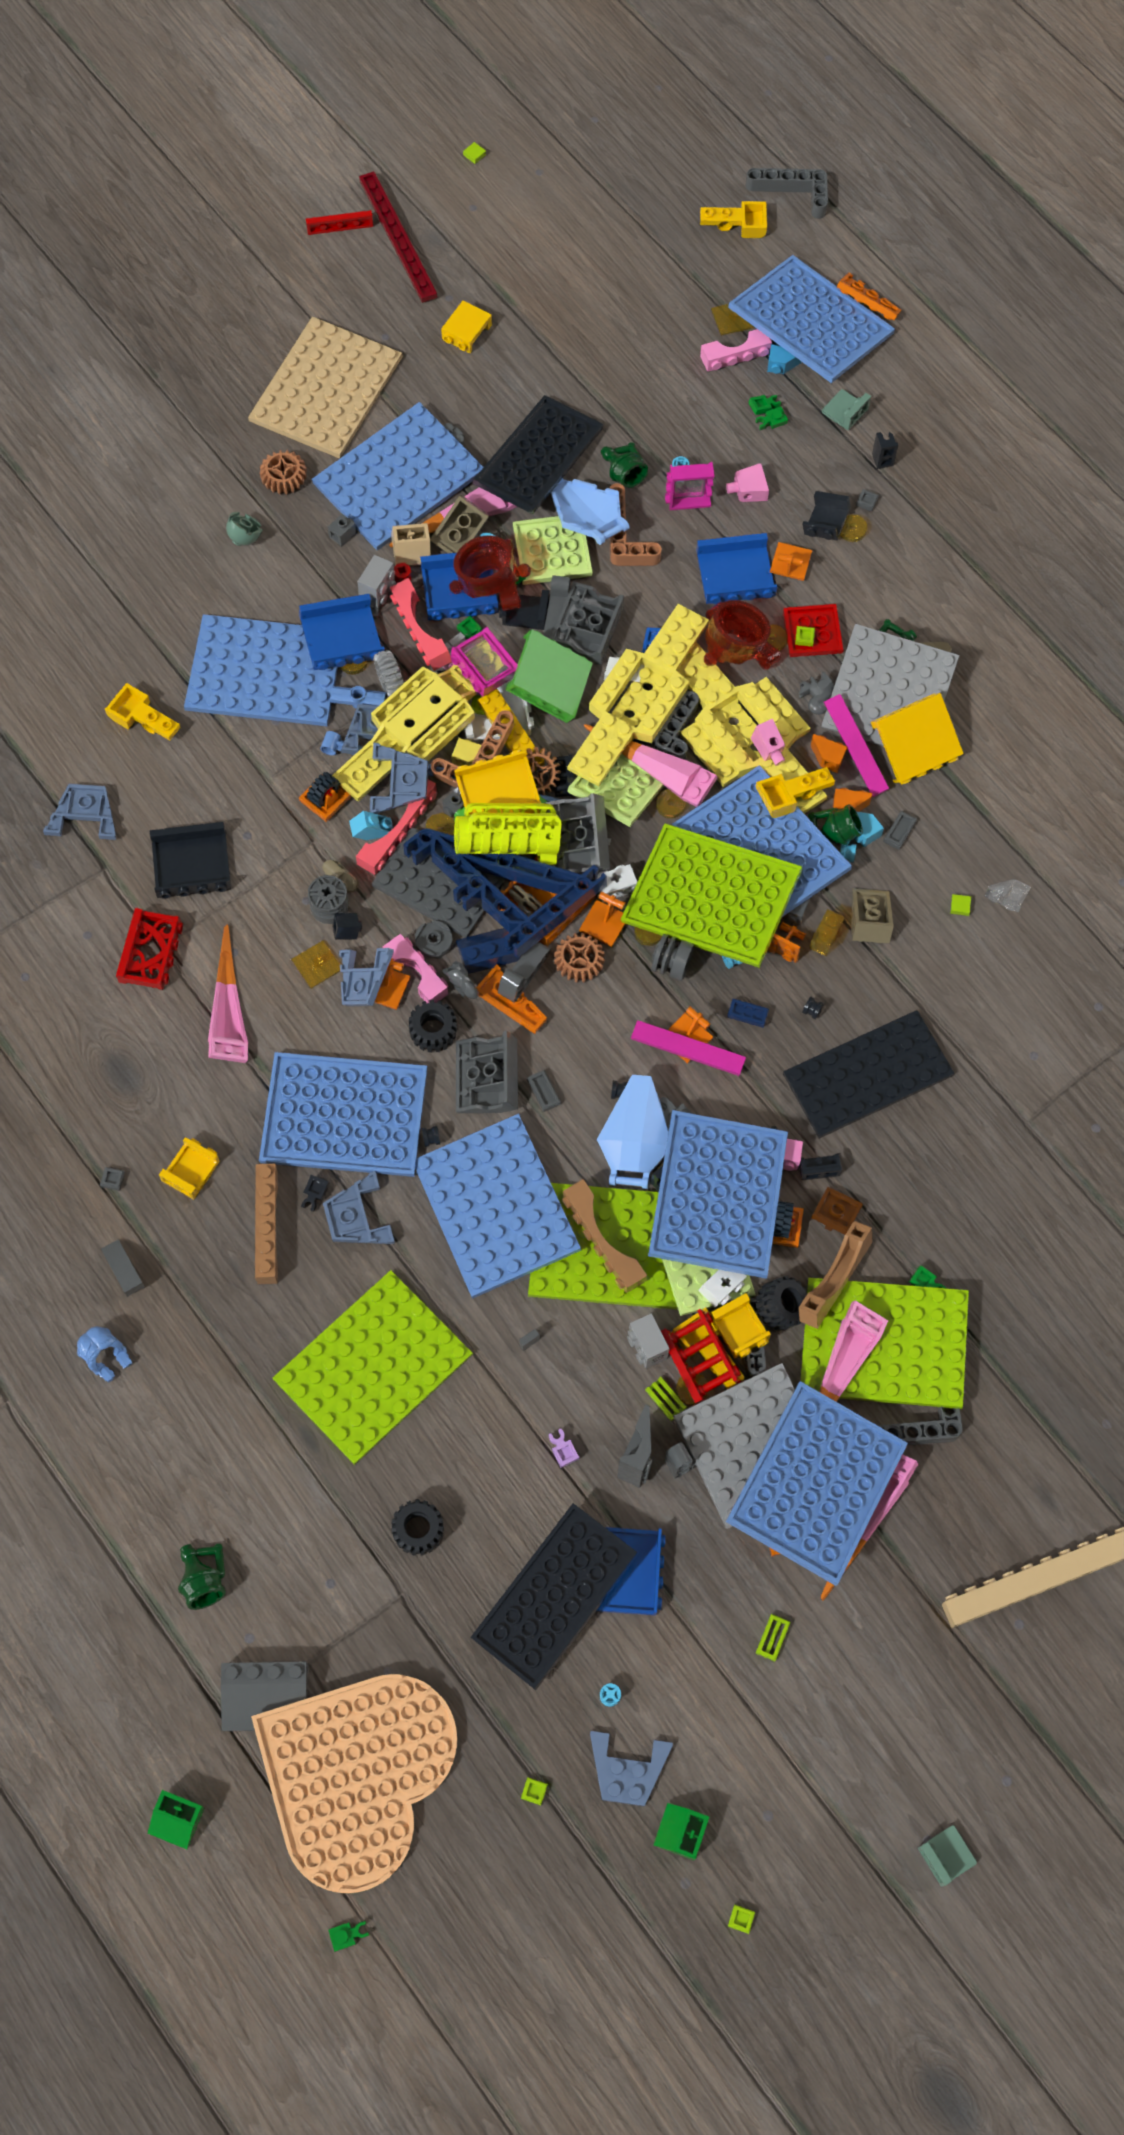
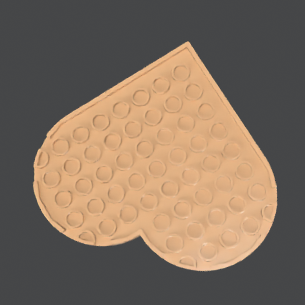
[251,1674,457,1893]

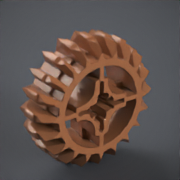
[260,450,307,495]
[527,747,561,795]
[554,933,605,983]

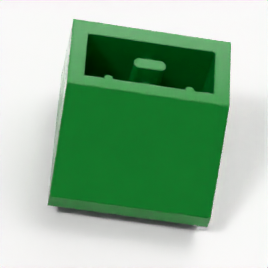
[147,1790,205,1850]
[653,1803,709,1861]

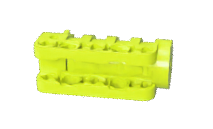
[454,803,561,866]

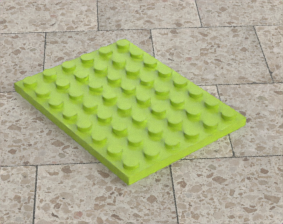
[621,824,803,968]
[528,1183,678,1310]
[273,1270,473,1466]
[801,1278,969,1409]

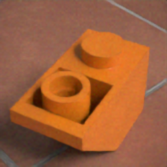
[810,734,847,773]
[832,788,872,812]

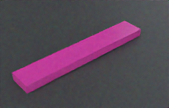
[824,694,889,798]
[631,1020,746,1076]

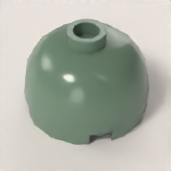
[226,512,262,546]

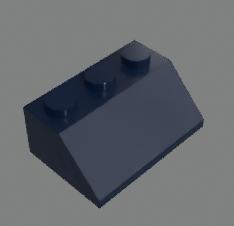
[456,928,520,974]

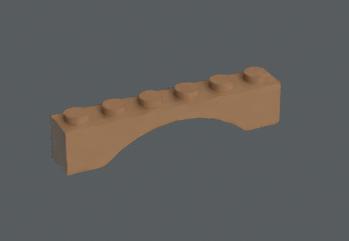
[255,1164,278,1284]
[562,1179,647,1293]
[799,1221,872,1329]

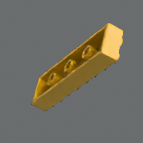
[478,689,545,771]

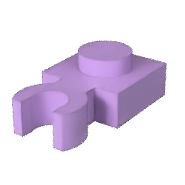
[549,1429,579,1468]

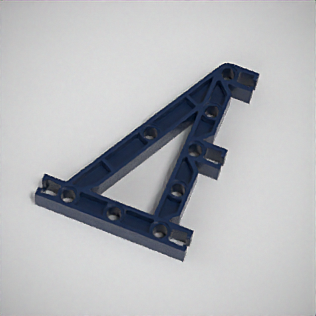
[403,828,607,958]

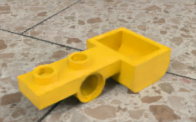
[700,201,767,238]
[105,683,181,741]
[756,767,835,818]
[673,1307,745,1389]

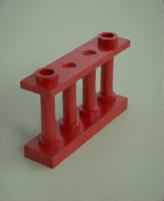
[661,1309,742,1404]

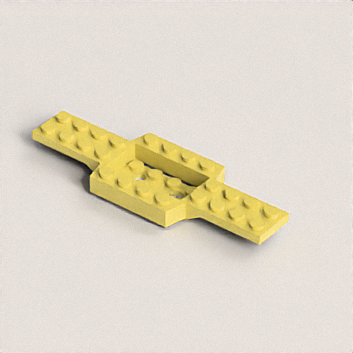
[567,604,709,787]
[332,640,506,802]

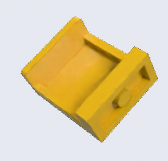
[441,301,492,353]
[159,1137,220,1200]
[711,1293,771,1358]

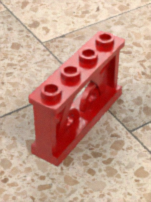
[116,908,183,990]

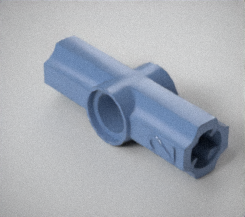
[330,686,387,708]

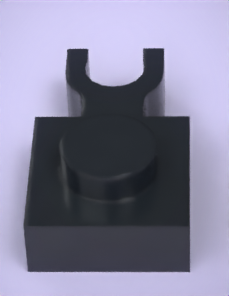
[301,1175,330,1212]

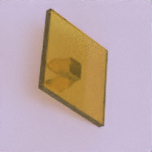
[711,304,753,336]
[291,940,340,989]

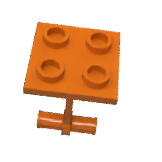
[770,542,812,581]
[579,891,625,947]
[768,922,806,963]
[374,958,411,1010]
[668,1006,713,1064]

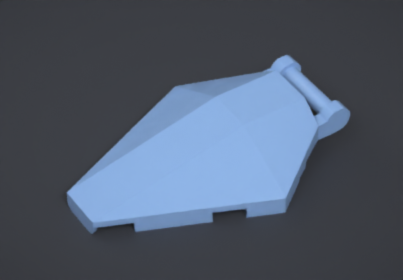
[551,478,629,545]
[597,1075,669,1189]

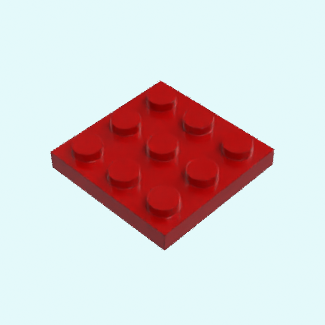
[783,604,843,657]

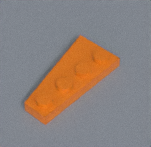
[837,272,902,320]
[476,964,547,1034]

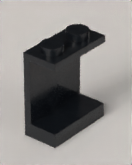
[802,491,851,541]
[499,585,549,630]

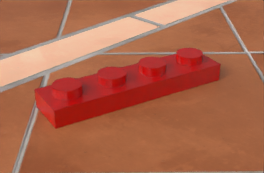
[306,210,373,235]

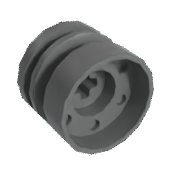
[307,875,349,924]
[651,934,694,981]

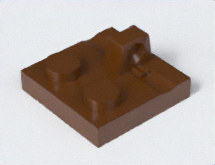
[811,1187,863,1235]

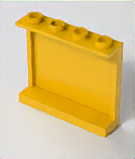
[870,693,964,785]
[454,750,541,814]

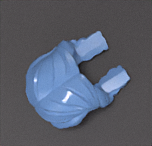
[77,1326,132,1382]

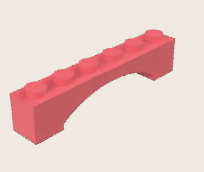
[390,578,452,671]
[356,779,438,875]

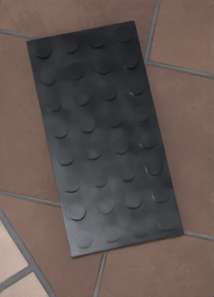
[473,395,603,514]
[783,1010,954,1139]
[470,1503,638,1690]

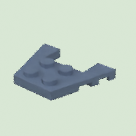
[341,704,378,754]
[370,743,428,814]
[43,784,117,840]
[339,948,394,1006]
[323,1171,395,1244]
[590,1731,673,1806]

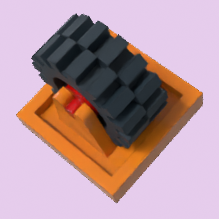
[299,772,351,822]
[772,1201,804,1248]

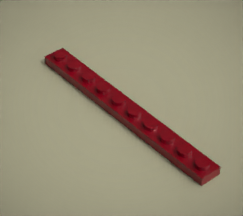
[359,171,437,303]

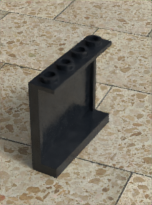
[149,822,231,899]

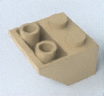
[391,523,430,566]

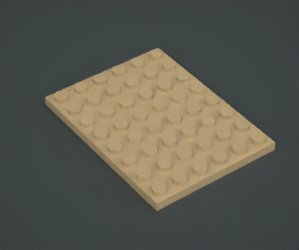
[248,317,403,459]

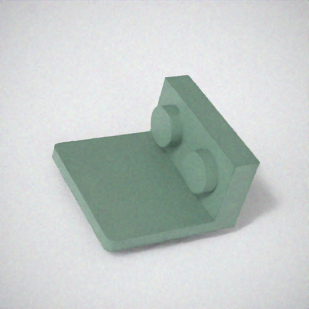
[822,389,871,430]
[917,1825,977,1887]

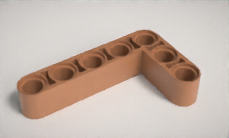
[610,483,662,566]
[431,710,514,788]

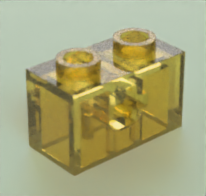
[810,909,844,957]

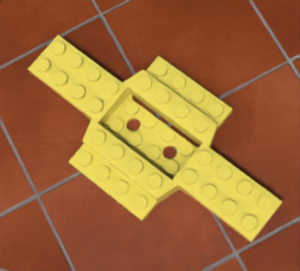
[678,642,827,814]

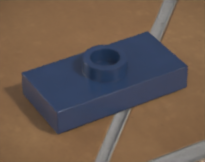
[727,999,769,1028]

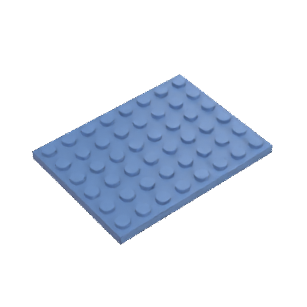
[728,255,895,383]
[312,402,483,551]
[184,614,338,726]
[672,765,852,917]
[259,1052,427,1177]
[648,1110,788,1278]
[415,1114,581,1299]
[725,1381,908,1586]

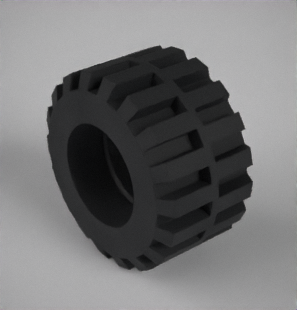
[409,1000,457,1053]
[756,1276,807,1330]
[391,1499,444,1556]

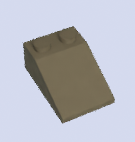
[430,495,490,553]
[851,888,893,943]

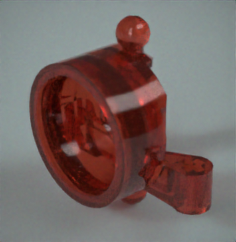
[449,535,531,611]
[703,600,781,670]

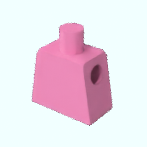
[726,464,769,502]
[751,719,785,766]

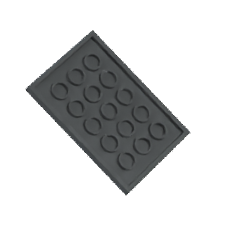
[372,827,506,938]

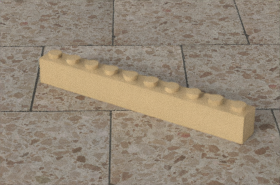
[942,1527,1124,1628]

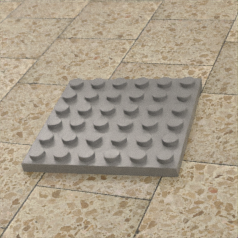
[821,624,959,747]
[673,1363,795,1529]

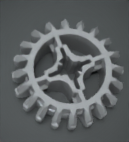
[373,650,404,698]

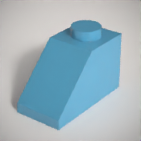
[767,345,802,374]

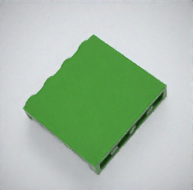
[506,629,593,723]

